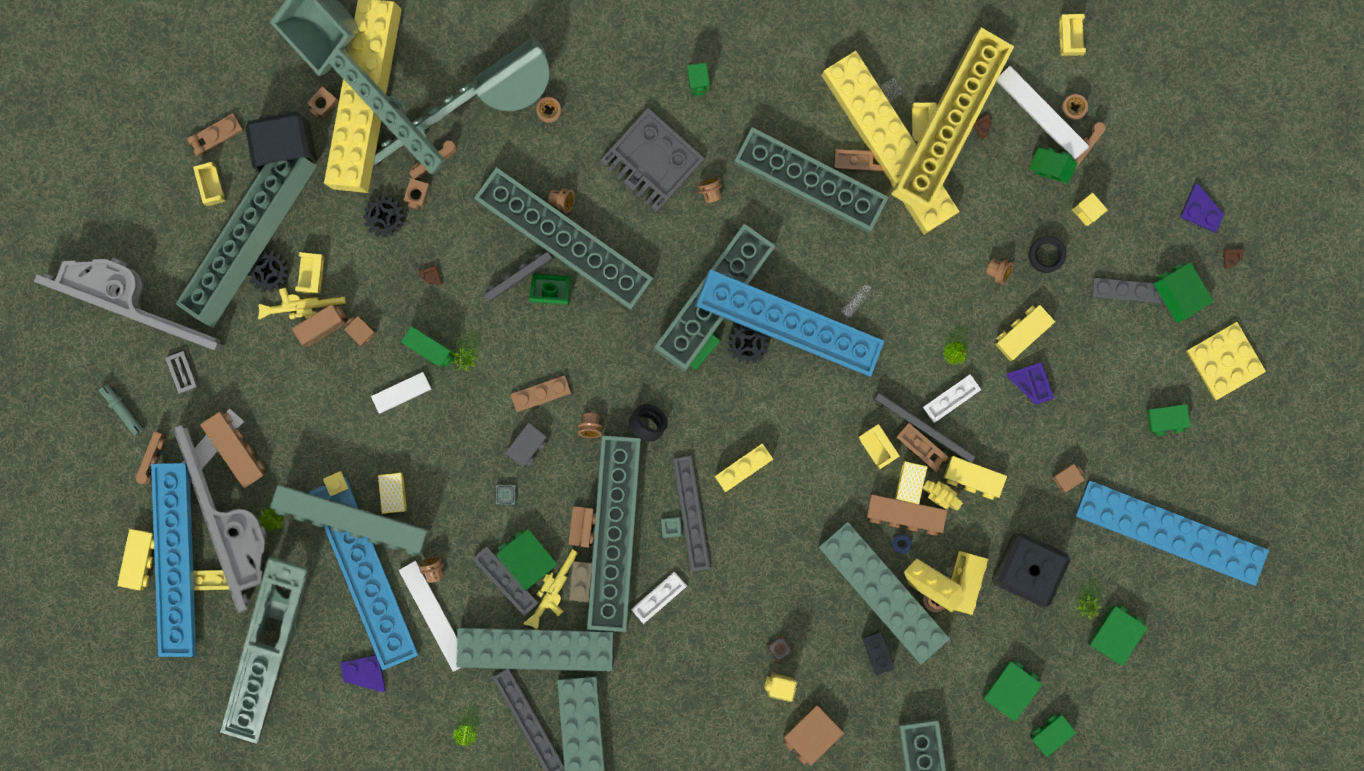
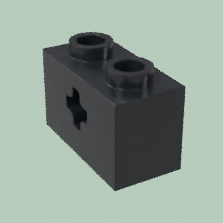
[861,631,895,675]

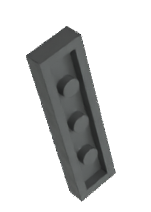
[484,252,553,302]
[1091,278,1165,304]
[472,546,539,616]

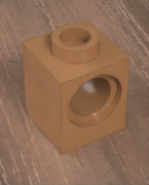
[307,86,339,118]
[404,178,430,209]
[344,316,376,347]
[1052,464,1084,493]

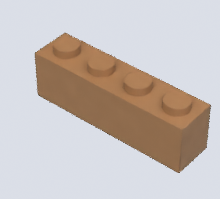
[200,410,266,488]
[866,495,947,536]

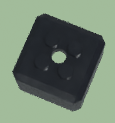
[245,111,317,173]
[992,533,1071,607]

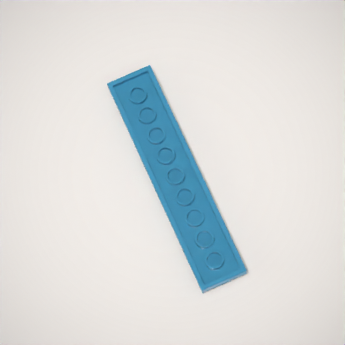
[695,270,884,377]
[151,463,196,657]
[310,477,419,670]
[1075,480,1269,586]

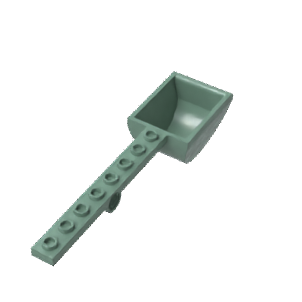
[270,0,445,174]
[373,36,549,166]

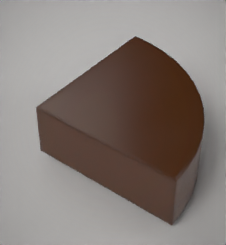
[973,114,991,140]
[1223,249,1244,269]
[418,265,442,285]

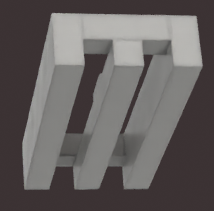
[165,351,198,394]

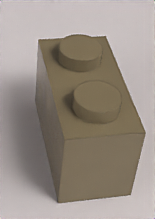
[569,561,592,602]

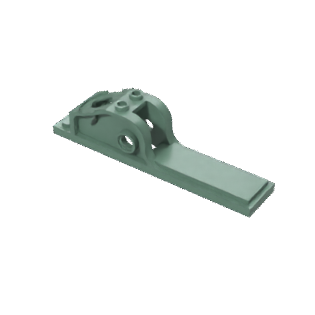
[220,556,308,744]

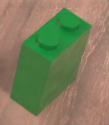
[1154,262,1214,323]
[401,326,454,369]
[496,529,557,591]
[1087,605,1148,666]
[982,660,1042,722]

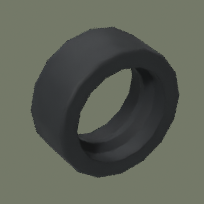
[1028,236,1067,273]
[629,404,668,442]

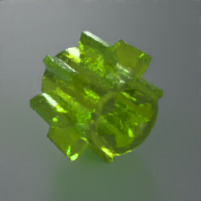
[943,341,968,365]
[452,348,477,372]
[259,508,284,532]
[1076,595,1101,620]
[452,724,477,746]

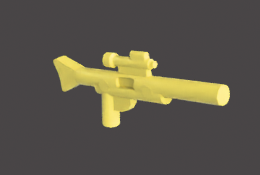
[258,288,346,319]
[524,549,578,629]

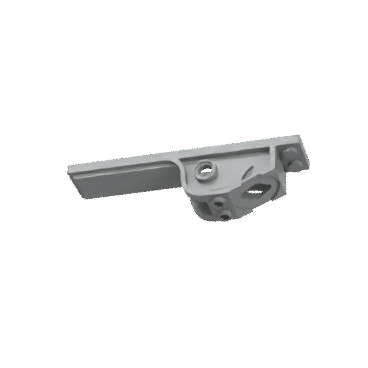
[34,258,225,353]
[174,425,267,613]

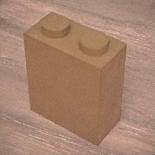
[292,304,347,347]
[783,704,844,766]

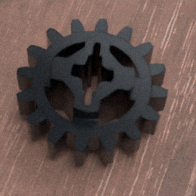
[363,196,405,238]
[247,251,289,292]
[727,324,769,365]

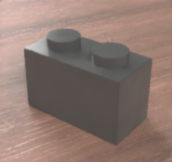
[505,423,548,467]

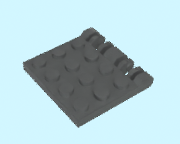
[600,108,705,213]

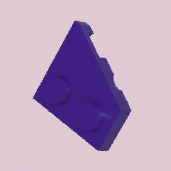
[1180,184,1224,233]
[1006,362,1054,405]
[340,655,386,692]

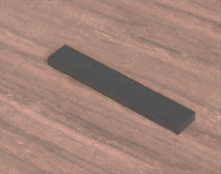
[874,393,975,463]
[673,455,710,572]
[492,669,565,771]

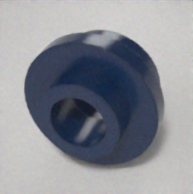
[892,534,911,553]

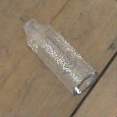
[839,284,871,319]

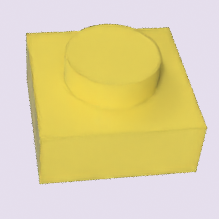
[323,471,349,497]

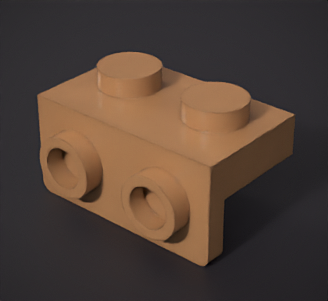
[568,506,596,547]

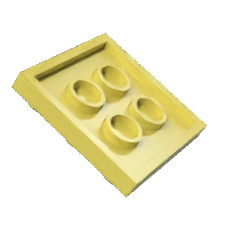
[1187,322,1266,400]

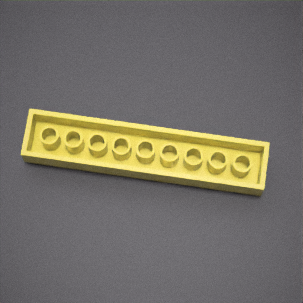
[324,0,402,193]
[891,27,1014,213]
[821,51,960,235]

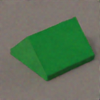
[529,274,571,306]

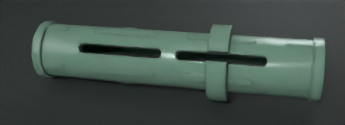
[99,384,144,437]

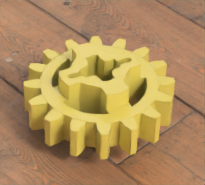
[923,480,963,511]

